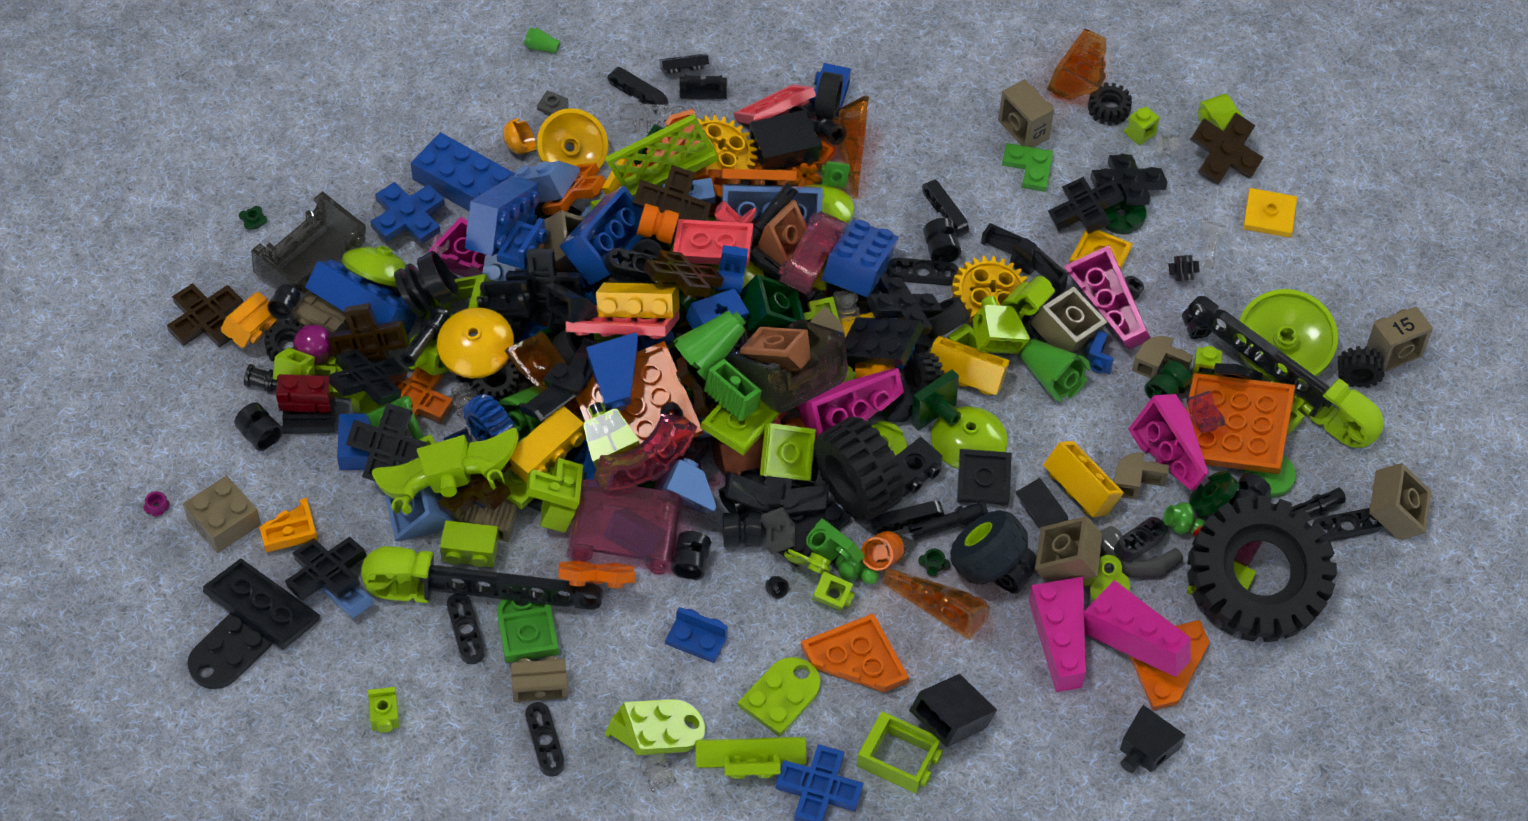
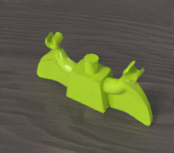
[372,428,519,515]

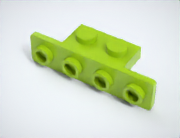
[695,737,806,779]

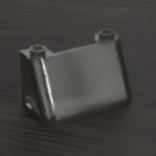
[251,191,366,294]
[727,319,848,413]

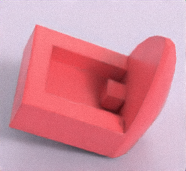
[715,200,756,223]

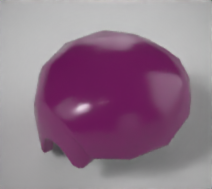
[293,325,333,364]

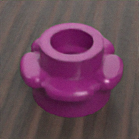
[143,491,170,516]

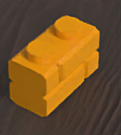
[221,292,278,348]

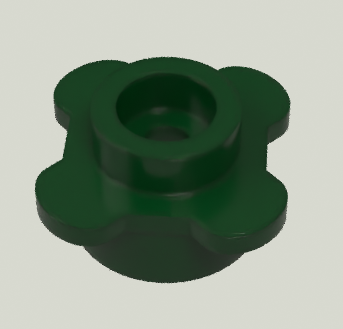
[239,206,267,230]
[918,548,950,576]

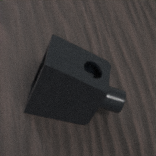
[1120,705,1186,773]

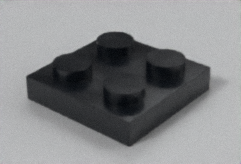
[957,449,1012,505]

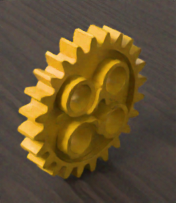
[697,115,757,170]
[951,255,1028,323]

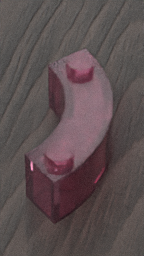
[779,210,848,294]
[594,413,697,491]

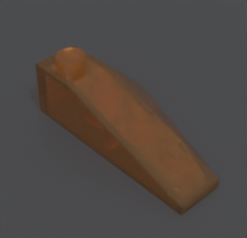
[1047,28,1106,100]
[833,96,869,199]
[505,332,585,422]
[883,568,990,641]

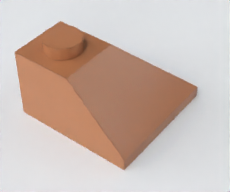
[758,200,814,269]
[740,327,811,371]

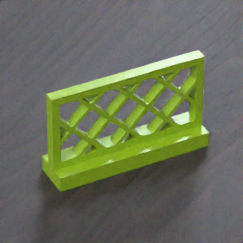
[605,114,719,198]

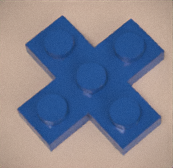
[370,182,445,244]
[775,744,864,821]

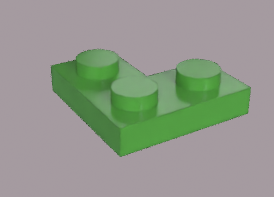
[1002,143,1053,192]

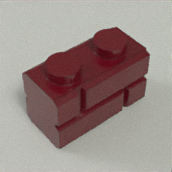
[276,374,333,413]

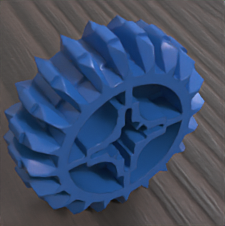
[463,393,520,442]

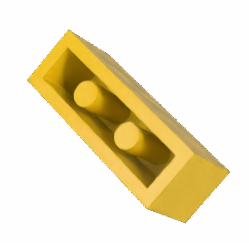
[596,283,680,319]
[930,336,1010,395]
[509,406,586,483]
[1043,441,1124,518]

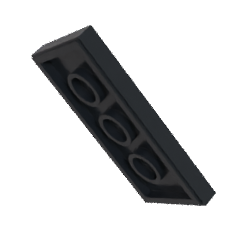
[203,558,320,650]

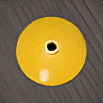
[536,108,608,168]
[437,308,514,378]

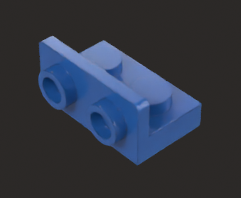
[665,607,728,663]

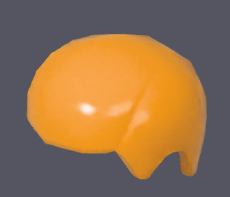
[503,118,536,155]

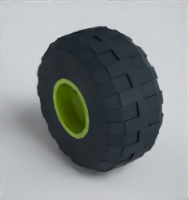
[950,510,1028,585]

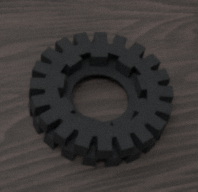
[1187,495,1337,642]

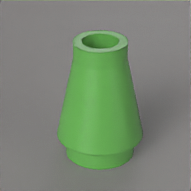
[524,27,561,54]

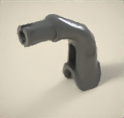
[1100,526,1183,577]

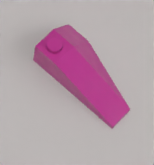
[796,368,904,441]
[1128,394,1209,491]

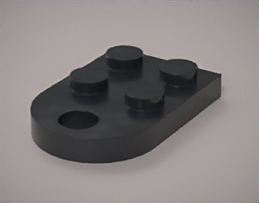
[188,613,274,689]

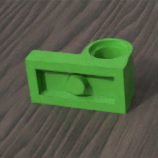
[806,519,865,564]

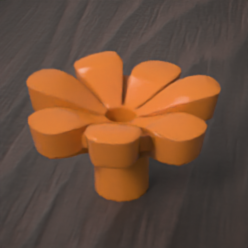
[790,163,821,186]

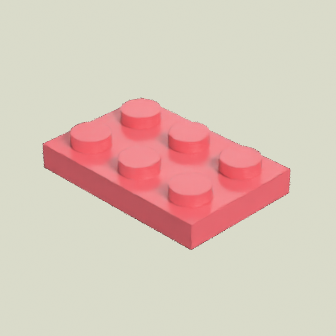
[733,84,816,125]
[673,219,754,266]

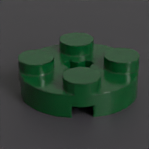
[1104,201,1147,234]
[1189,471,1240,518]

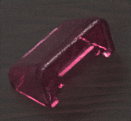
[567,480,682,575]

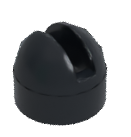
[660,401,683,425]
[765,576,789,599]

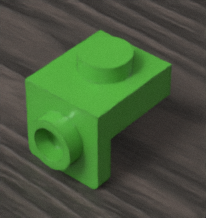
[820,161,850,188]

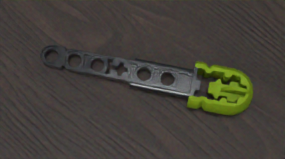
[1188,296,1384,448]
[361,546,603,610]

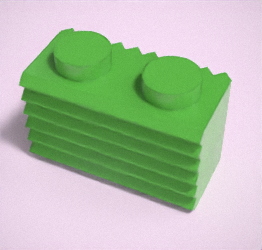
[704,359,762,421]

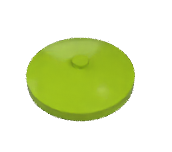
[1237,289,1338,384]

